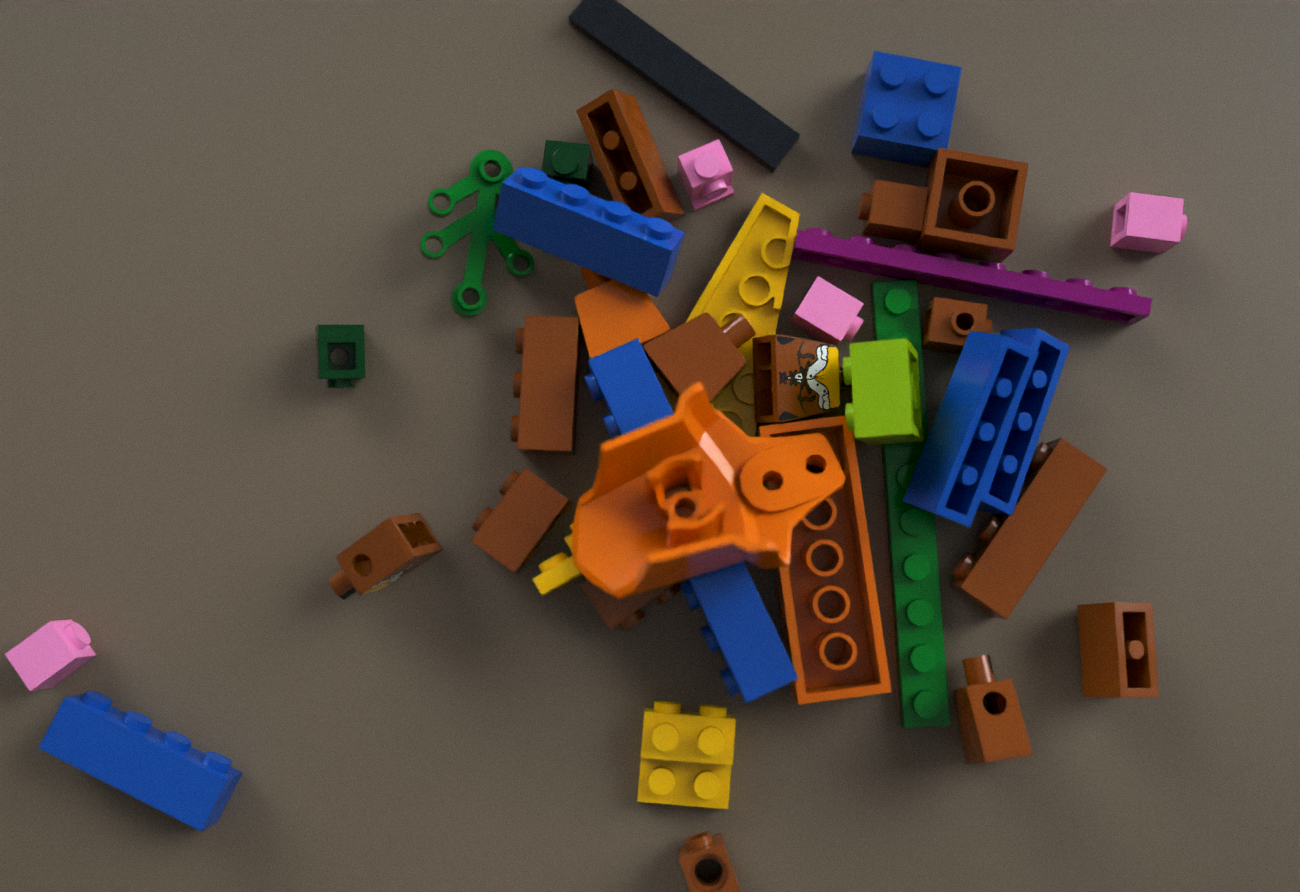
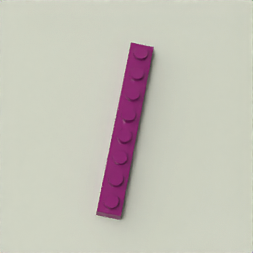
[791,227,1152,325]

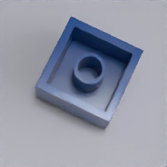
[851,51,962,167]

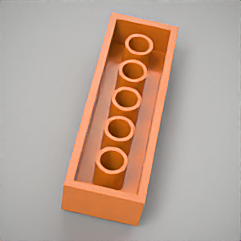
[755,415,892,705]

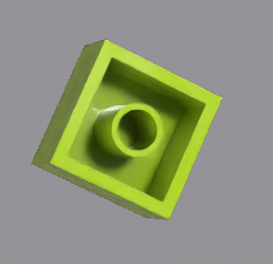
[843,338,924,445]

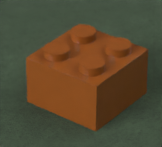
[914,148,1029,263]

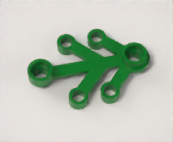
[419,150,534,318]

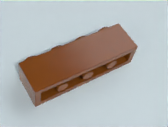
[950,438,1107,619]

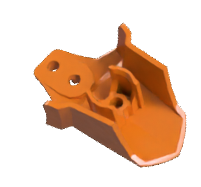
[572,382,845,599]

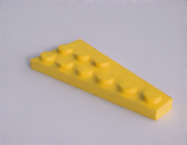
[655,193,800,437]

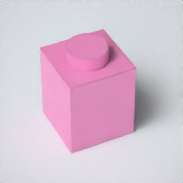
[1110,192,1187,254]
[790,276,864,347]
[5,619,96,692]

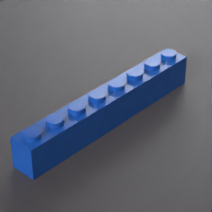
[584,338,799,703]

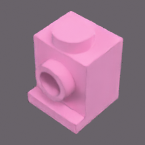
[678,139,734,211]

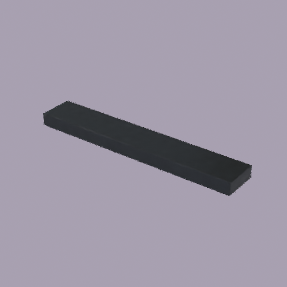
[568,0,800,173]

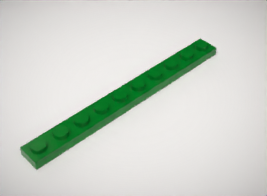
[870,280,950,728]

